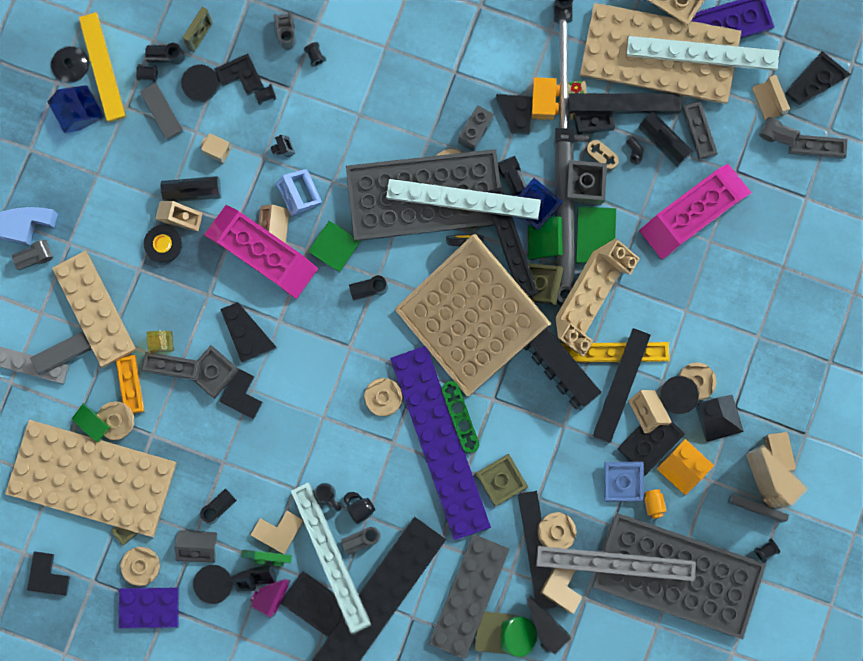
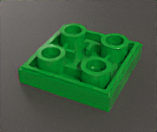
[528,216,563,260]
[308,221,361,273]

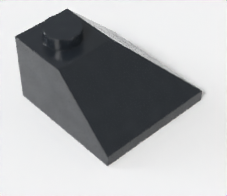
[696,395,744,442]

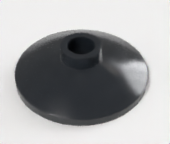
[51,46,89,83]

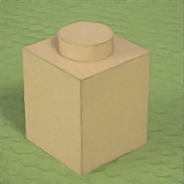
[201,133,232,164]

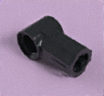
[145,43,185,65]
[498,156,528,196]
[349,275,388,301]
[200,488,237,524]

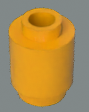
[644,489,667,519]

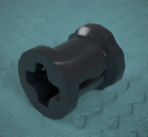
[304,42,326,67]
[136,64,158,83]
[254,84,277,105]
[754,539,780,563]

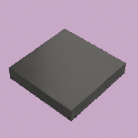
[193,345,240,399]

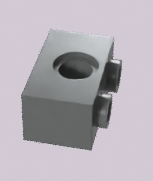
[458,105,494,151]

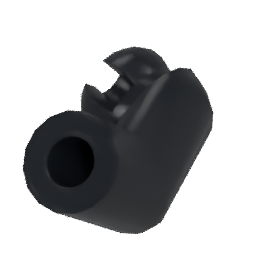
[626,137,644,164]

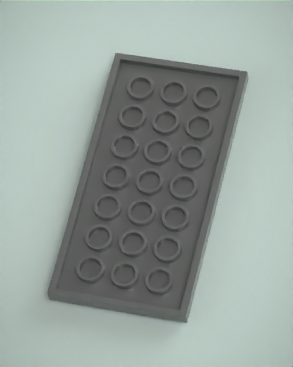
[346,149,501,241]
[592,513,766,639]

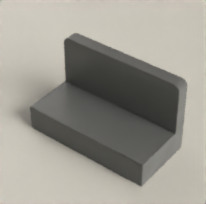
[175,530,217,563]

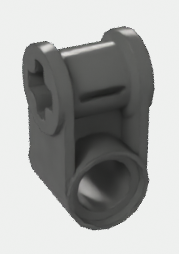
[274,11,296,50]

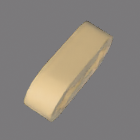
[586,140,619,171]

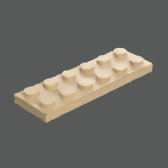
[52,251,137,368]

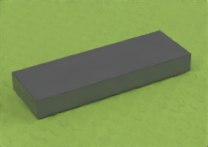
[140,83,184,140]
[682,101,718,160]
[789,135,847,159]
[30,332,92,376]
[141,352,202,381]
[728,495,789,522]

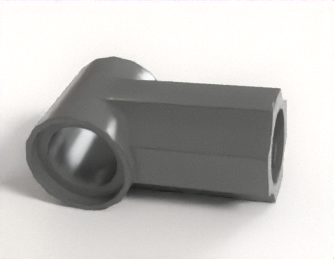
[759,117,801,147]
[12,240,53,271]
[341,527,381,555]

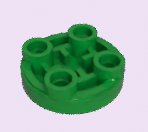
[501,616,537,657]

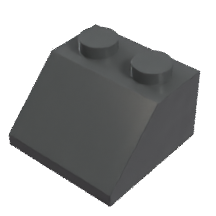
[567,160,607,206]

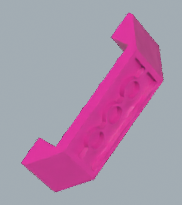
[639,164,752,260]
[204,205,319,300]

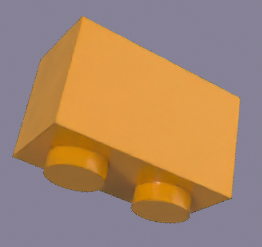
[531,77,560,120]

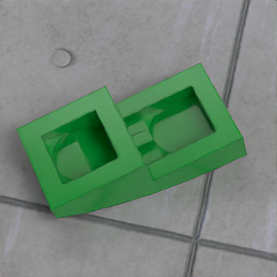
[71,403,111,442]

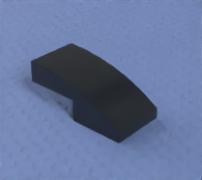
[231,565,277,592]

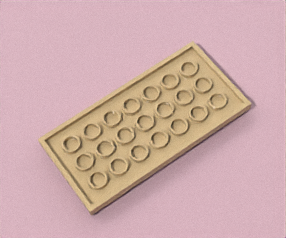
[580,3,741,104]
[5,420,177,537]

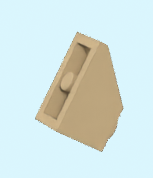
[155,201,203,231]

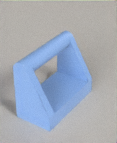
[276,169,322,217]

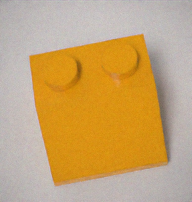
[657,439,715,495]

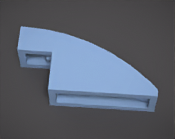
[0,207,58,246]

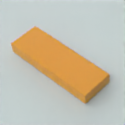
[116,355,145,414]

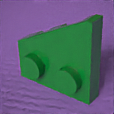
[241,550,292,566]

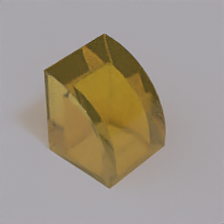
[146,330,174,353]

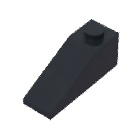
[525,593,571,655]

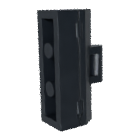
[638,112,693,167]
[160,176,221,202]

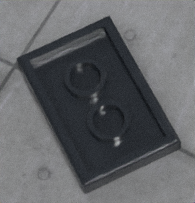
[617,421,685,476]
[280,571,344,637]

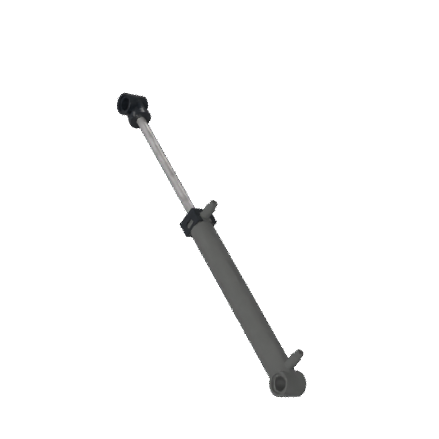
[553,0,589,306]

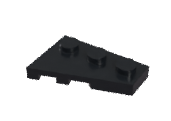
[785,51,851,106]
[220,302,277,362]

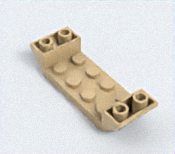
[555,239,640,357]

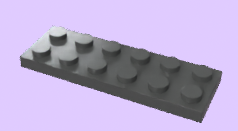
[429,534,510,659]

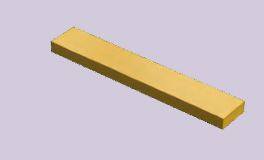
[79,12,126,122]
[560,342,669,363]

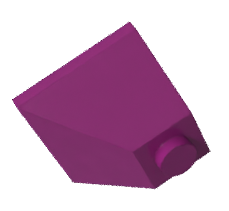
[250,579,291,617]

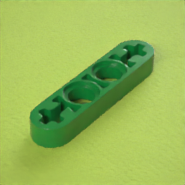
[442,381,479,453]

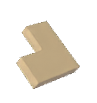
[251,511,304,554]
[540,568,582,614]

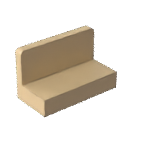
[752,75,790,121]
[258,204,289,243]
[628,390,671,433]
[764,432,796,471]

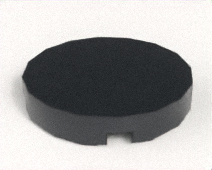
[181,64,219,102]
[660,375,700,414]
[193,565,233,604]

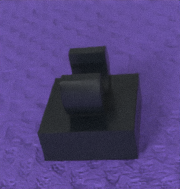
[270,135,295,157]

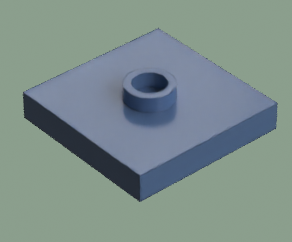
[604,462,644,501]

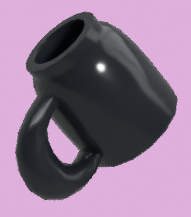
[314,483,341,512]
[344,492,376,525]

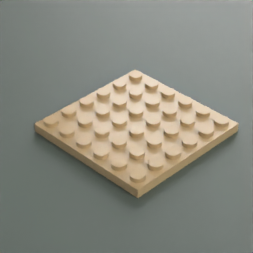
[395,234,551,397]

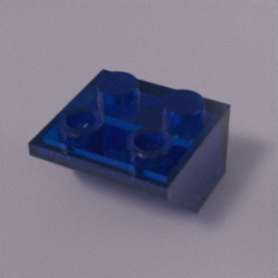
[47,85,104,133]

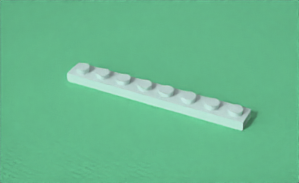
[626,36,779,71]
[386,179,541,220]
[291,483,371,633]

